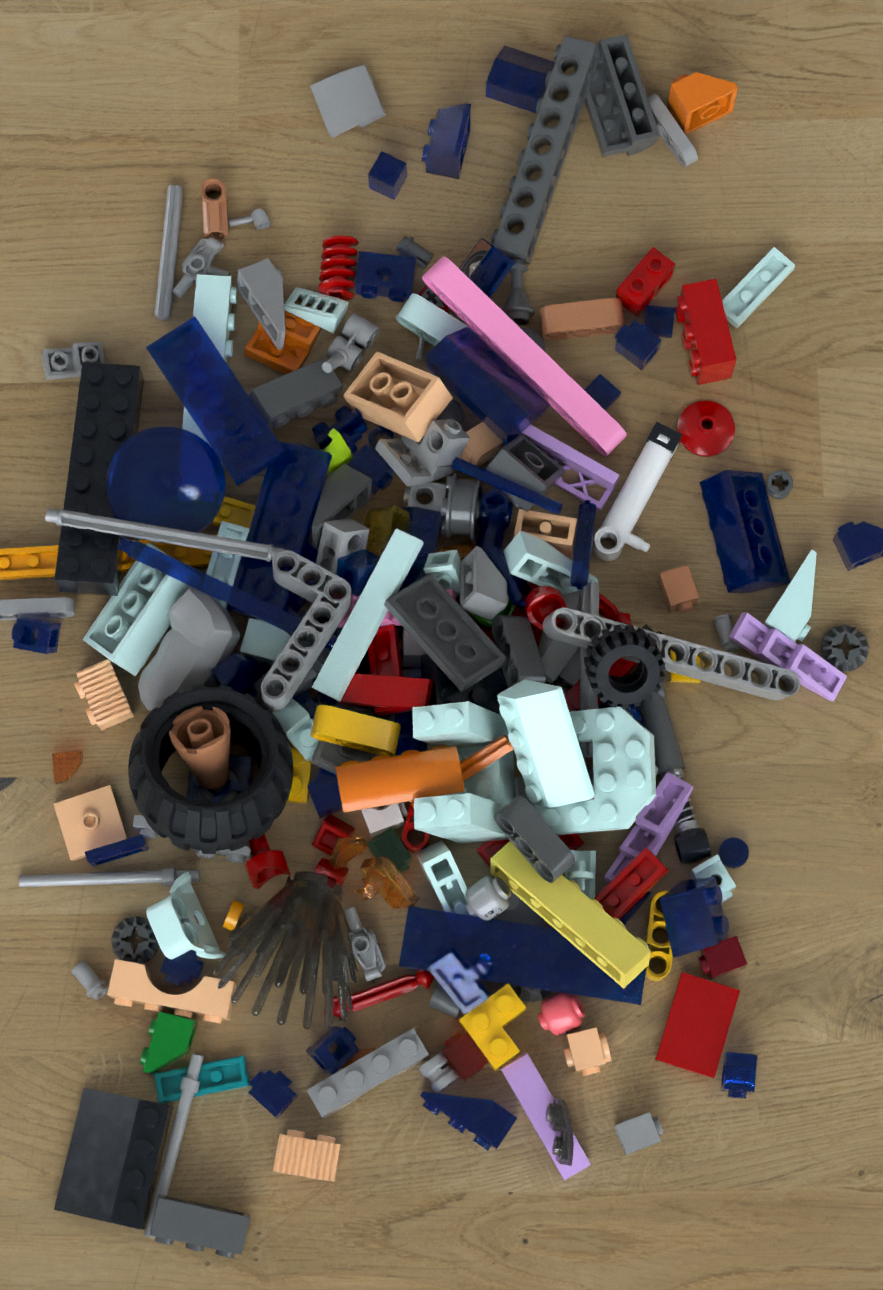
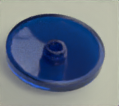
[106,426,226,543]

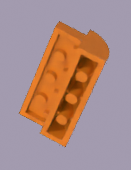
[335,745,465,813]

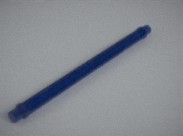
[117,537,337,650]

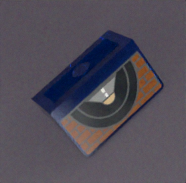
[459,238,516,298]

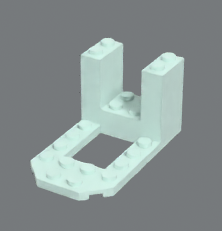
[413,701,656,843]

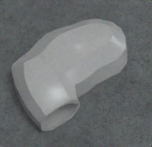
[138,585,240,711]

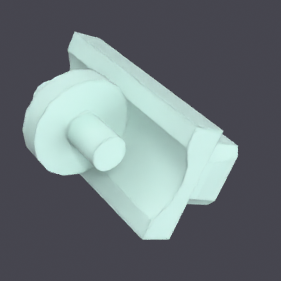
[565,850,596,899]

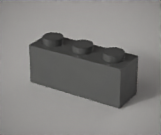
[246,358,343,431]
[150,1194,250,1258]

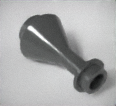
[502,259,535,326]

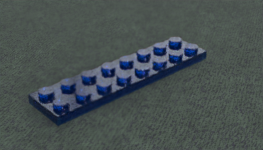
[399,906,650,1006]

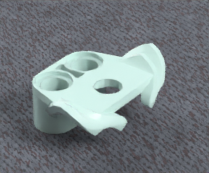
[146,872,226,960]

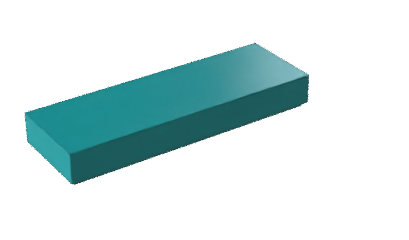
[154,1055,250,1104]

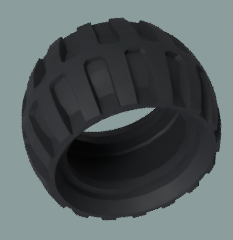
[128,685,293,854]

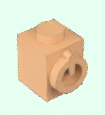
[563,1027,611,1077]

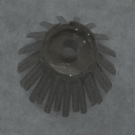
[213,871,358,1029]

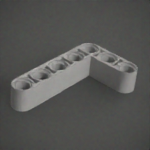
[261,550,351,711]

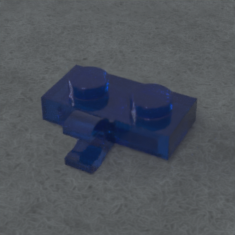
[427,948,493,1015]

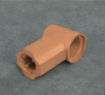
[200,178,229,240]

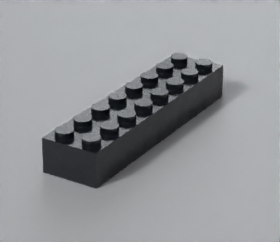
[54,362,144,596]

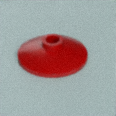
[677,400,735,457]

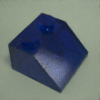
[486,46,555,114]
[422,103,471,179]
[660,877,729,957]

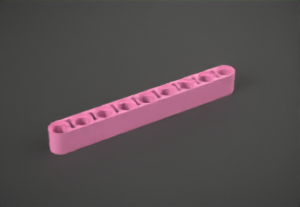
[422,256,627,457]

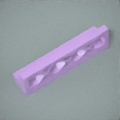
[505,418,619,512]

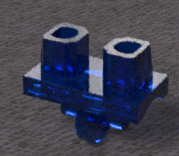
[312,406,368,454]

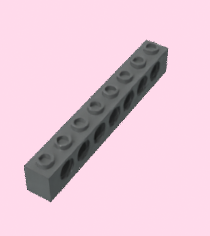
[491,36,601,264]

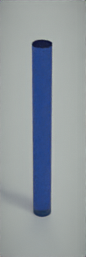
[451,457,563,515]

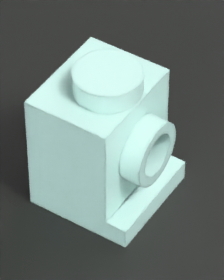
[424,550,461,597]
[690,854,736,905]

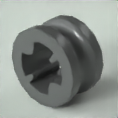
[765,470,793,499]

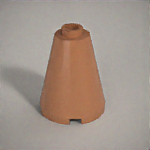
[169,706,231,789]

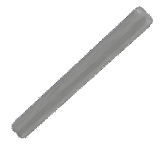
[154,185,184,321]

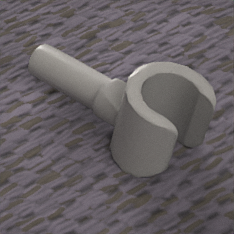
[229,209,271,230]

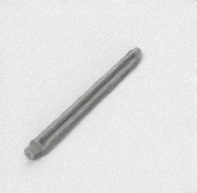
[45,508,284,562]

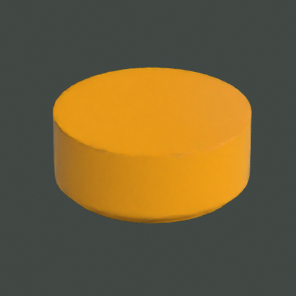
[222,900,244,931]

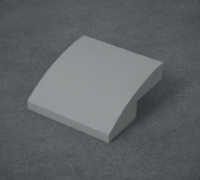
[310,65,386,138]
[375,435,459,486]

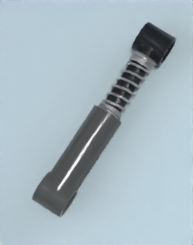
[636,682,711,865]

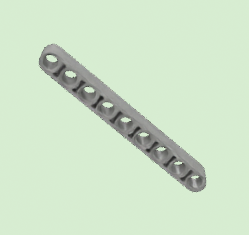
[543,607,800,701]

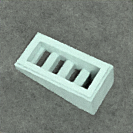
[284,287,349,334]

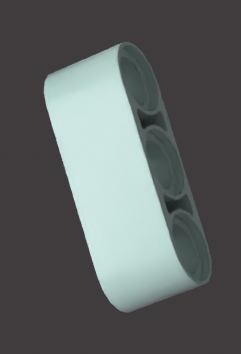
[396,293,481,363]

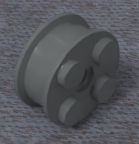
[441,473,484,541]

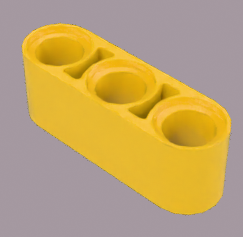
[310,705,401,757]
[643,891,679,981]

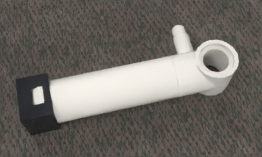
[593,421,682,562]

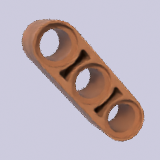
[539,298,625,340]

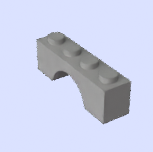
[307,1028,429,1119]

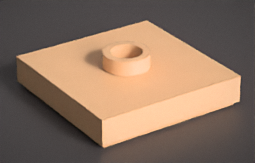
[53,785,129,861]

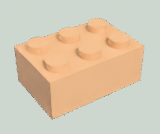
[343,352,453,443]

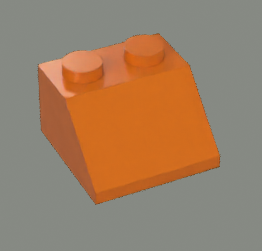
[667,72,738,135]

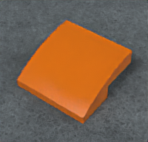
[244,310,322,375]

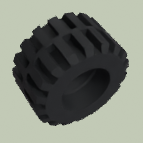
[584,624,665,709]

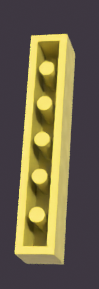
[490,841,651,989]

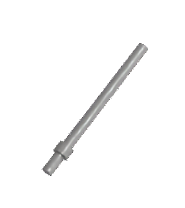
[19,867,200,887]
[144,1053,204,1238]

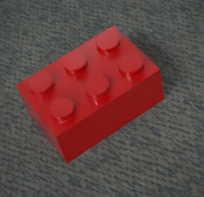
[675,278,737,385]

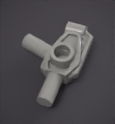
[172,236,231,298]
[331,907,386,981]

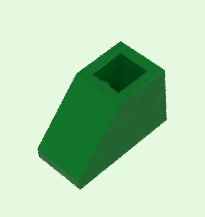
[140,1012,197,1075]

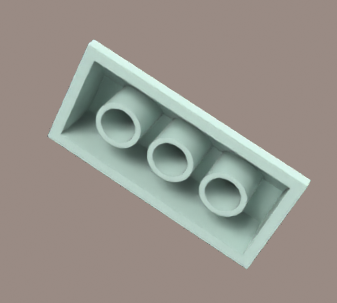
[82,542,202,676]
[497,679,595,808]

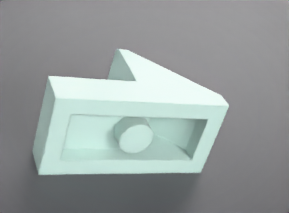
[272,698,319,761]

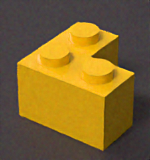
[459,983,526,1072]

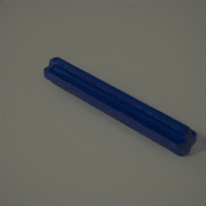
[570,500,597,590]

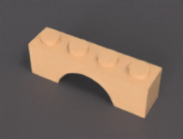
[107,959,237,1024]

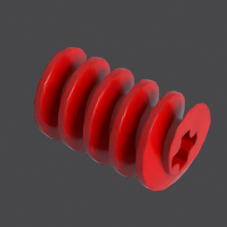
[318,235,359,300]

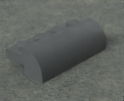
[573,34,660,158]

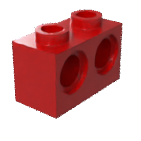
[616,247,676,318]

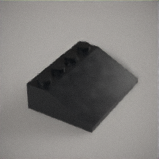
[54,1088,173,1230]

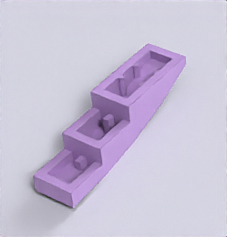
[728,613,847,701]
[604,772,693,883]
[500,1052,591,1180]

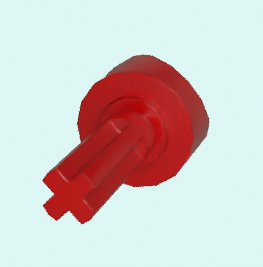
[525,583,567,631]
[245,833,291,889]

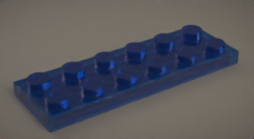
[146,316,287,486]
[226,441,332,624]

